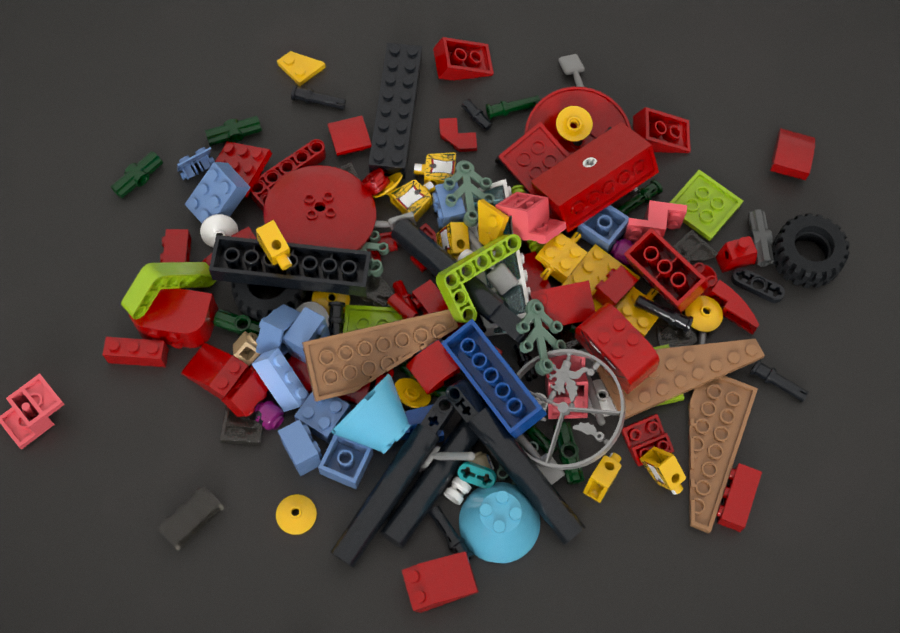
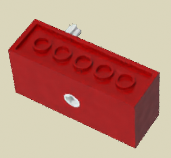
[531,122,659,233]

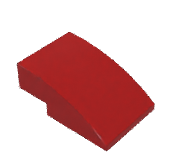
[770,128,815,181]

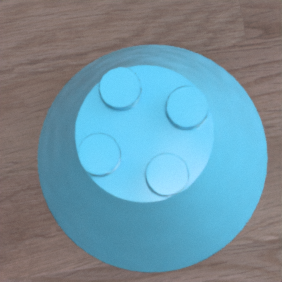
[331,373,411,454]
[459,482,540,564]

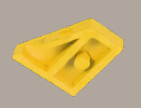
[277,51,326,86]
[478,199,509,251]

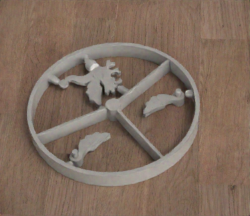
[514,349,626,470]

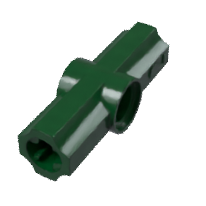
[205,116,262,146]
[110,151,163,199]
[213,309,260,336]
[553,422,585,485]

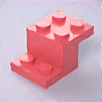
[495,192,566,244]
[623,200,687,243]
[545,351,588,419]
[0,373,65,450]

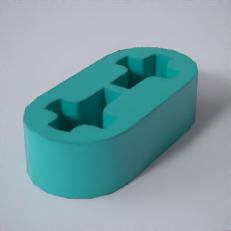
[458,461,497,489]

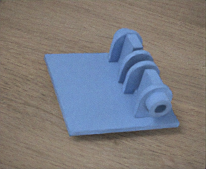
[177,147,215,180]

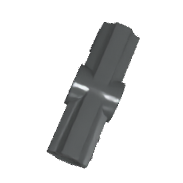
[748,209,774,267]

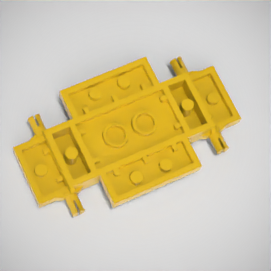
[535,232,659,337]

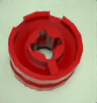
[362,168,390,196]

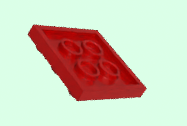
[498,122,570,195]
[215,141,272,198]

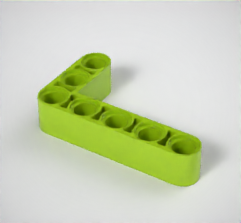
[436,234,521,323]
[121,262,216,319]

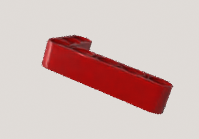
[250,139,326,212]

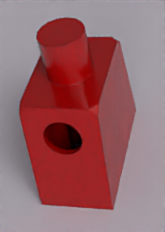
[715,236,757,273]

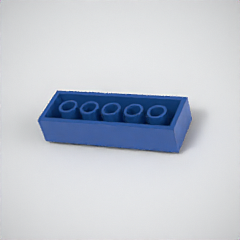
[441,319,547,439]

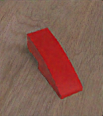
[709,280,759,335]

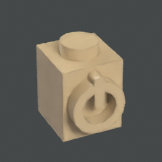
[233,331,259,366]

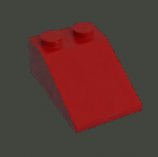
[433,37,494,81]
[633,107,691,153]
[530,280,595,329]
[181,343,249,400]
[402,551,479,613]

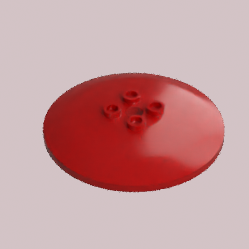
[524,87,631,155]
[263,165,376,250]

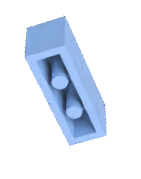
[252,348,309,412]

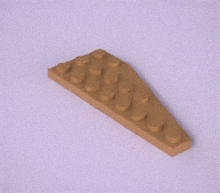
[302,309,458,401]
[596,339,765,419]
[689,375,758,534]

